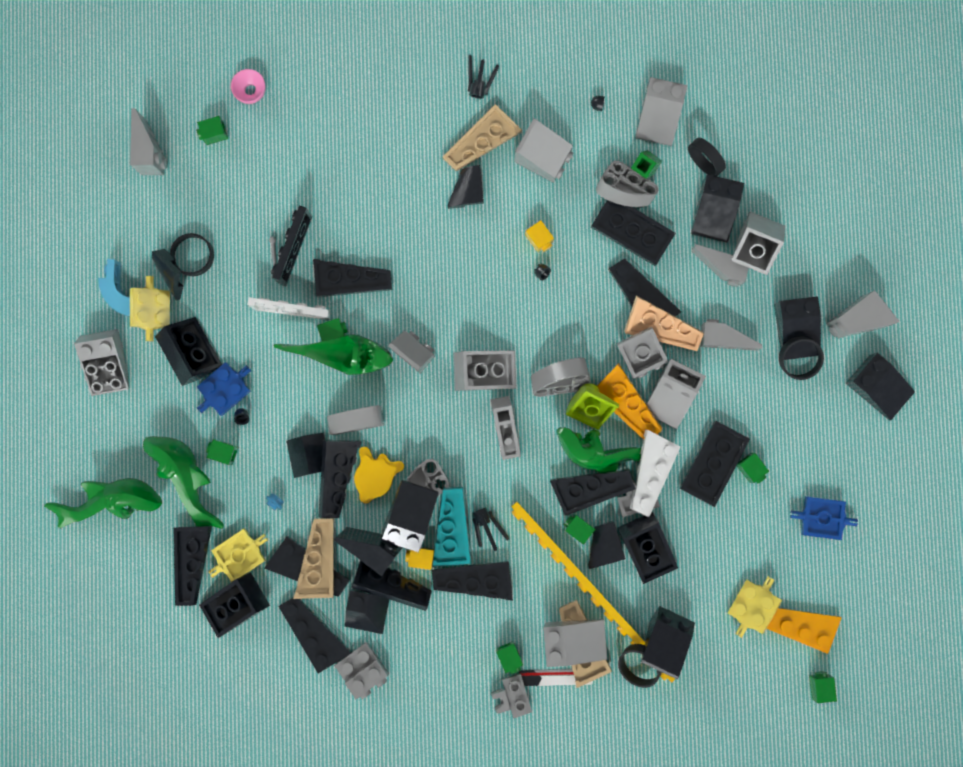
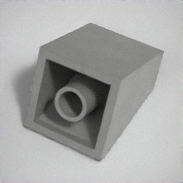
[514,118,574,183]
[731,212,785,275]
[826,290,899,338]

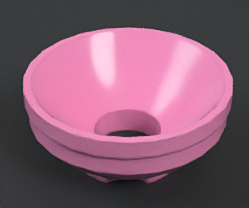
[231,69,266,104]

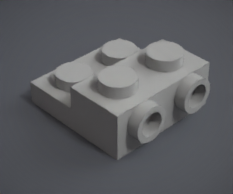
[616,326,668,379]
[334,642,389,699]

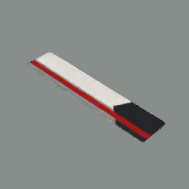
[519,669,593,686]

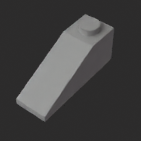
[691,244,749,287]
[700,319,762,351]
[490,396,521,460]

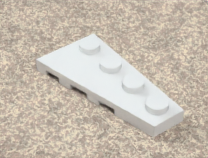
[247,297,331,320]
[630,430,680,517]

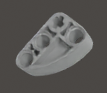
[596,161,659,207]
[531,358,589,397]
[327,405,385,435]
[406,459,450,496]

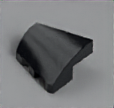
[448,165,484,209]
[152,249,184,300]
[588,521,626,569]

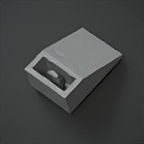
[74,329,129,396]
[646,359,706,429]

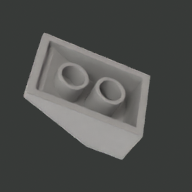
[635,77,687,146]
[130,108,167,175]
[453,350,516,391]
[543,619,607,667]

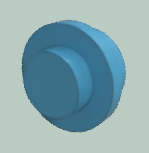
[265,493,284,511]

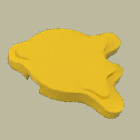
[354,447,404,504]

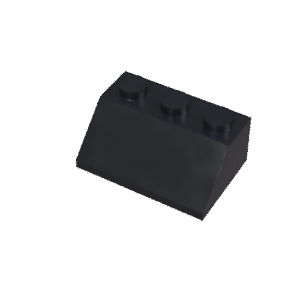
[155,317,222,386]

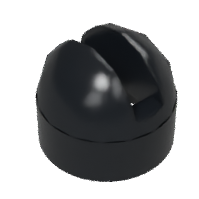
[591,95,605,111]
[534,263,551,281]
[234,408,250,425]

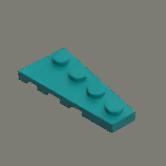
[432,487,471,567]

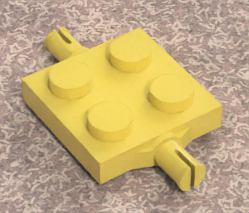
[130,276,170,341]
[208,528,268,582]
[728,576,782,638]

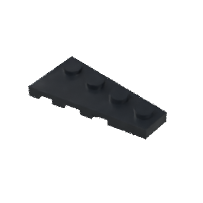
[608,258,681,316]
[313,259,393,297]
[318,440,361,519]
[550,469,637,516]
[173,526,212,606]
[264,536,350,597]
[352,560,432,611]
[431,561,513,601]
[278,597,352,674]

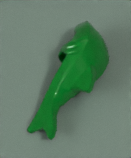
[273,334,393,375]
[556,427,641,473]
[143,436,224,529]
[44,478,162,529]

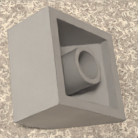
[388,330,435,374]

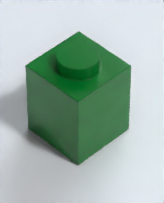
[196,116,228,145]
[631,150,662,179]
[317,318,348,341]
[206,439,239,465]
[737,453,769,484]
[563,515,595,545]
[496,641,523,674]
[809,671,837,703]

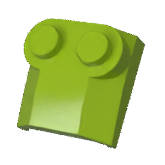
[566,383,619,430]

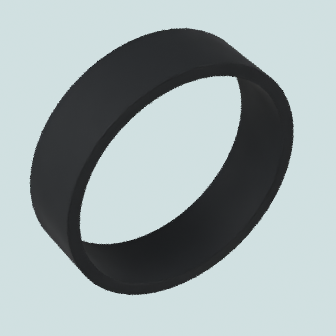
[688,137,726,176]
[170,233,214,276]
[779,336,824,380]
[618,644,662,688]

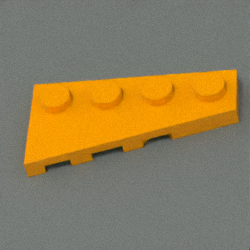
[597,363,662,439]
[767,608,842,654]

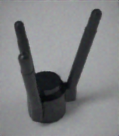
[468,55,499,99]
[472,507,509,551]

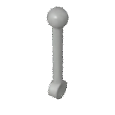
[269,236,276,271]

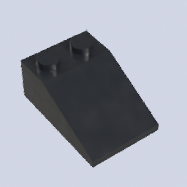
[691,174,745,243]
[774,296,821,360]
[845,352,915,421]
[381,480,439,552]
[617,512,678,584]
[334,527,403,576]
[199,572,270,638]
[641,606,695,680]

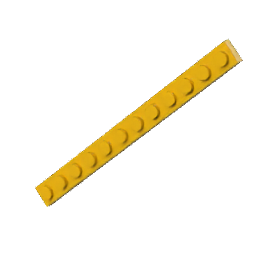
[511,501,675,683]

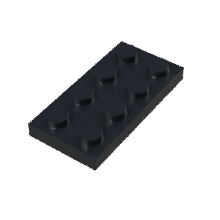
[591,200,676,266]
[271,205,312,286]
[679,421,750,507]

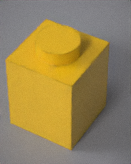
[525,220,554,252]
[405,547,435,570]

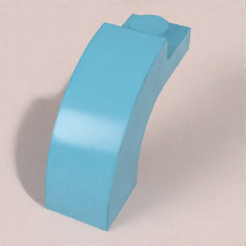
[98,259,130,317]

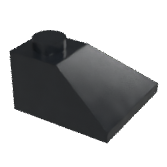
[345,588,390,634]

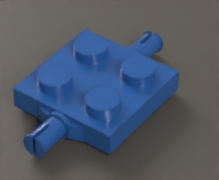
[196,362,251,416]
[790,496,858,540]

